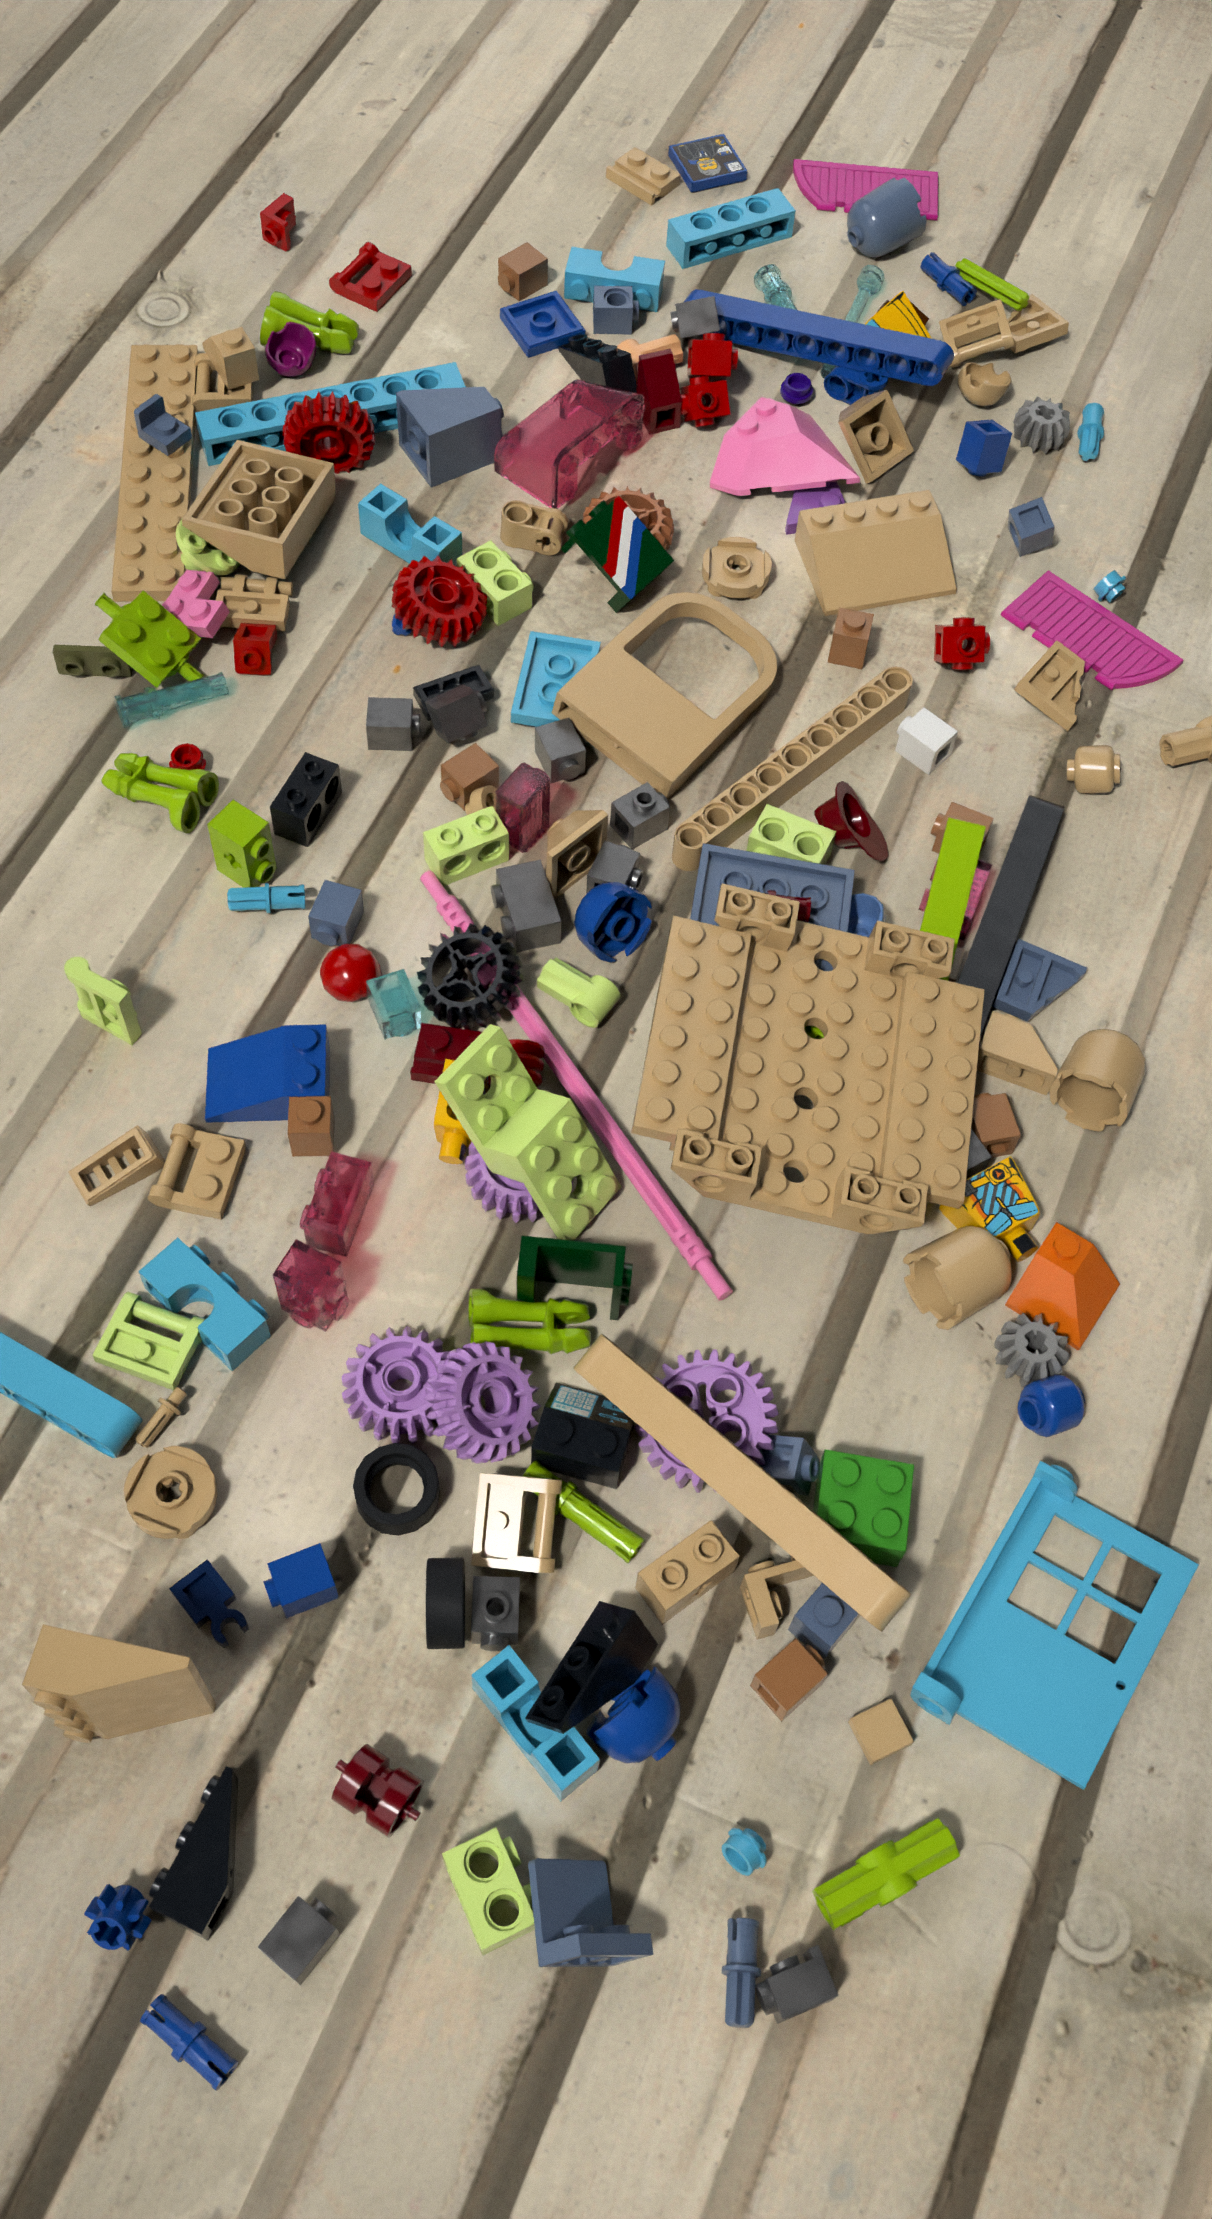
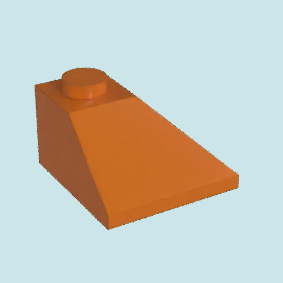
[1005,1222,1120,1351]

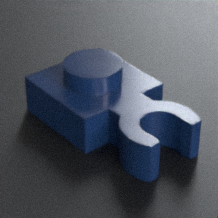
[169,1559,249,1648]

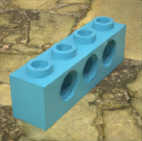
[666,188,796,269]

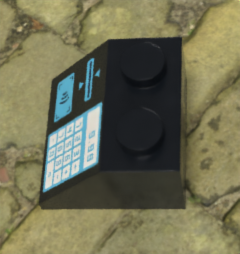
[531,1383,635,1489]

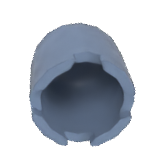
[847,178,927,258]

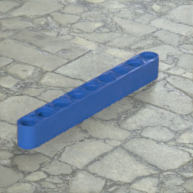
[684,289,954,386]

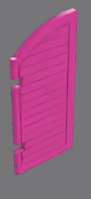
[793,159,938,221]
[1001,570,1184,690]

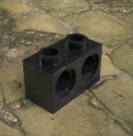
[270,752,342,847]

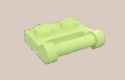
[64,957,142,1045]
[92,1291,205,1391]

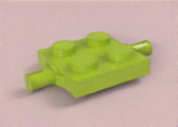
[95,590,204,688]

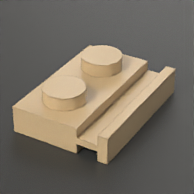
[606,147,681,206]

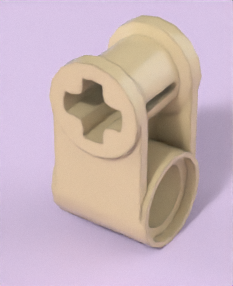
[500,500,568,556]

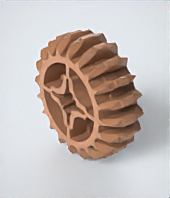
[583,486,674,551]

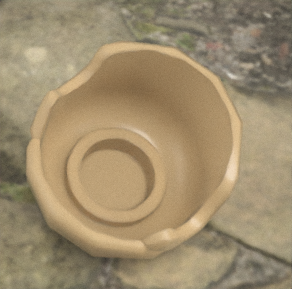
[957,362,1012,406]

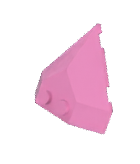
[710,397,860,496]

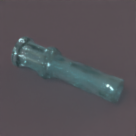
[753,264,797,310]
[114,672,229,728]

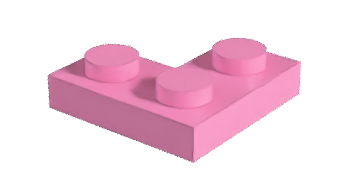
[162,570,230,638]

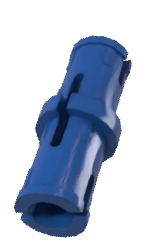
[920,252,977,306]
[140,1994,238,2091]

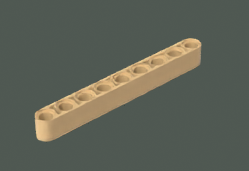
[672,666,913,871]
[574,1334,912,1632]

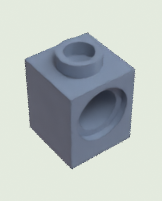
[593,286,639,335]
[1008,497,1054,557]

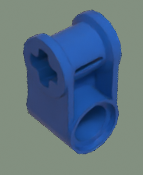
[824,366,888,405]

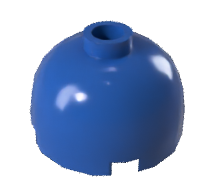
[574,882,652,963]
[586,1667,681,1764]

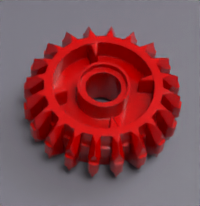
[283,391,375,474]
[391,555,488,648]

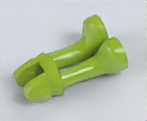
[260,291,359,354]
[101,753,219,833]
[468,1289,591,1354]

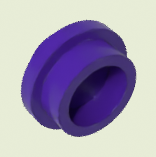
[780,373,813,404]

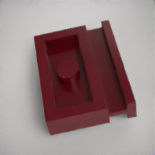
[410,1023,491,1089]

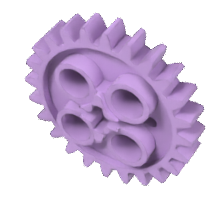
[635,1349,779,1493]

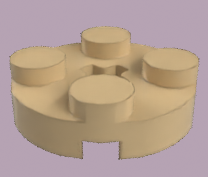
[701,537,772,599]
[124,1446,218,1539]

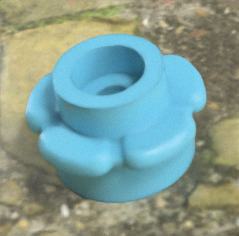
[1093,570,1126,603]
[721,1828,767,1876]

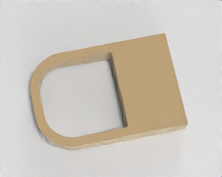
[552,592,777,799]

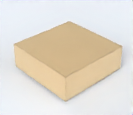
[848,1699,914,1766]

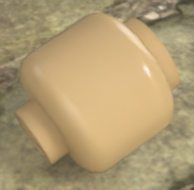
[1067,745,1120,794]

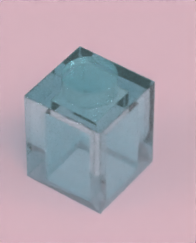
[366,969,421,1040]

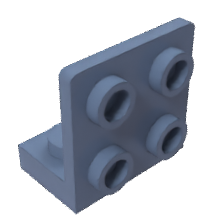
[528,1858,653,1967]

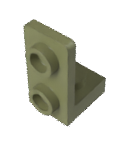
[52,645,133,677]

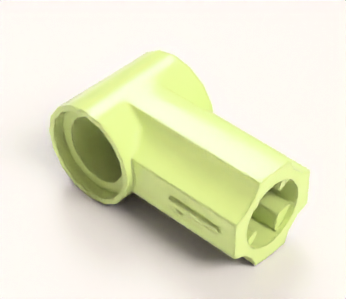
[537,957,621,1028]

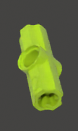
[812,1818,960,1930]

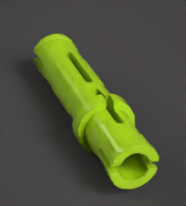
[523,1460,645,1563]

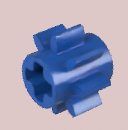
[84,1884,152,1951]

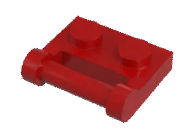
[329,242,412,312]

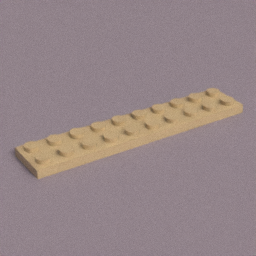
[111,344,199,602]

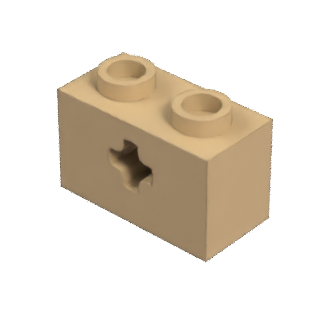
[635,1520,740,1625]

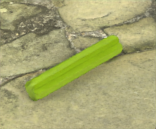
[955,258,1029,311]

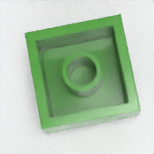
[813,1449,914,1567]

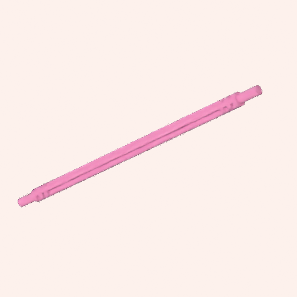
[420,871,733,1301]

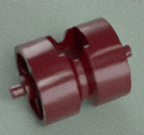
[331,1744,424,1838]

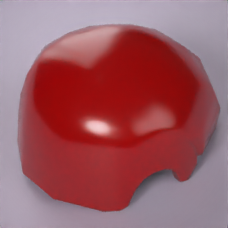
[320,943,382,1002]

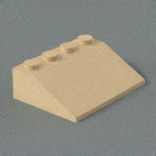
[182,440,336,579]
[794,490,957,616]
[22,1624,216,1743]

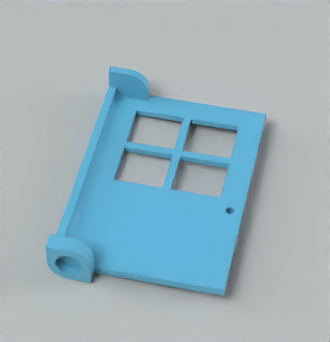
[910,1461,1199,1790]

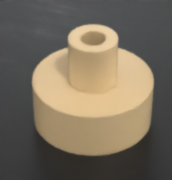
[465,785,505,820]

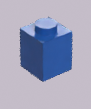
[956,420,1012,476]
[263,1543,339,1619]

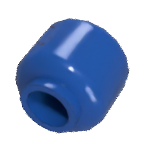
[1017,1374,1085,1437]

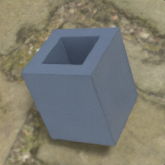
[308,880,364,946]
[788,1583,859,1660]

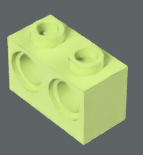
[457,540,534,626]
[746,804,836,865]
[423,806,509,886]
[442,1827,535,1956]

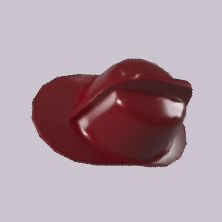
[814,781,888,862]

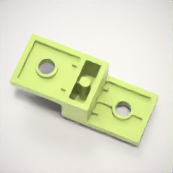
[434,1024,621,1241]

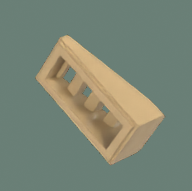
[68,1125,165,1206]

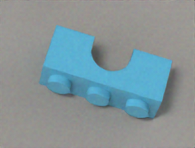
[564,247,665,312]
[358,483,462,566]
[138,1237,271,1371]
[471,1645,600,1802]

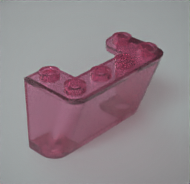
[494,379,645,509]

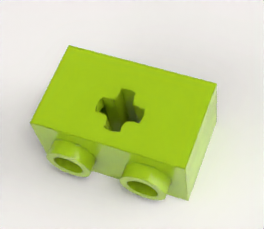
[207,800,277,888]

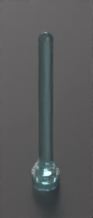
[821,265,885,379]

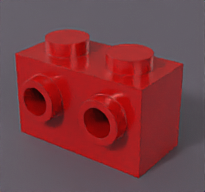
[687,333,738,377]

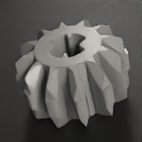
[1013,396,1070,454]
[994,1313,1069,1387]

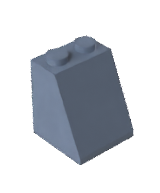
[396,386,504,488]

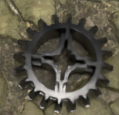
[416,923,524,1030]

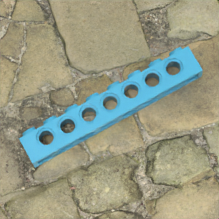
[195,362,466,466]

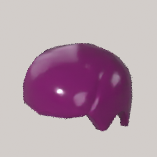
[265,322,316,376]

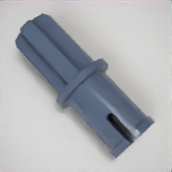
[722,1918,761,2028]

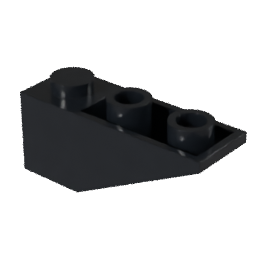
[558,334,637,403]
[525,1601,658,1734]
[149,1766,238,1941]

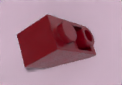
[635,349,682,435]

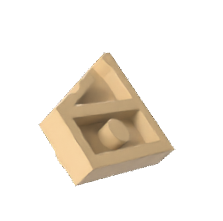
[997,294,1069,353]
[1014,640,1085,731]

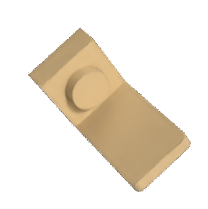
[740,1557,814,1640]

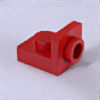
[260,193,296,251]
[233,623,277,675]

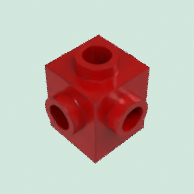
[680,376,731,427]
[934,617,990,670]

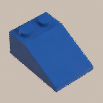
[205,1024,330,1123]

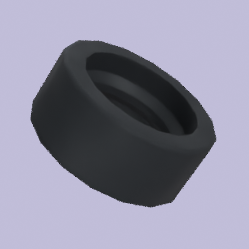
[353,1443,440,1536]
[426,1557,465,1649]

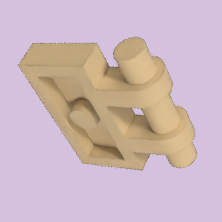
[216,574,293,631]

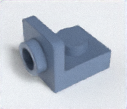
[134,394,192,456]
[758,1434,819,1496]

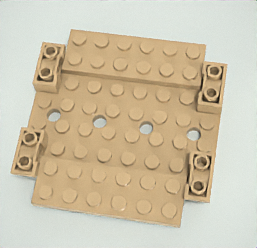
[631,883,984,1235]

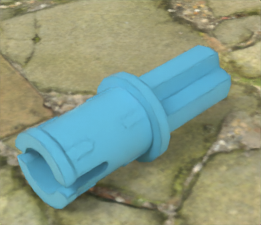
[1077,403,1104,462]
[227,883,306,913]

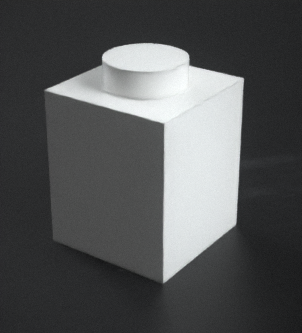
[895,708,958,775]

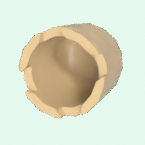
[1049,1029,1145,1132]
[903,1226,1012,1330]

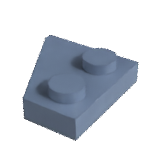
[992,939,1087,1022]

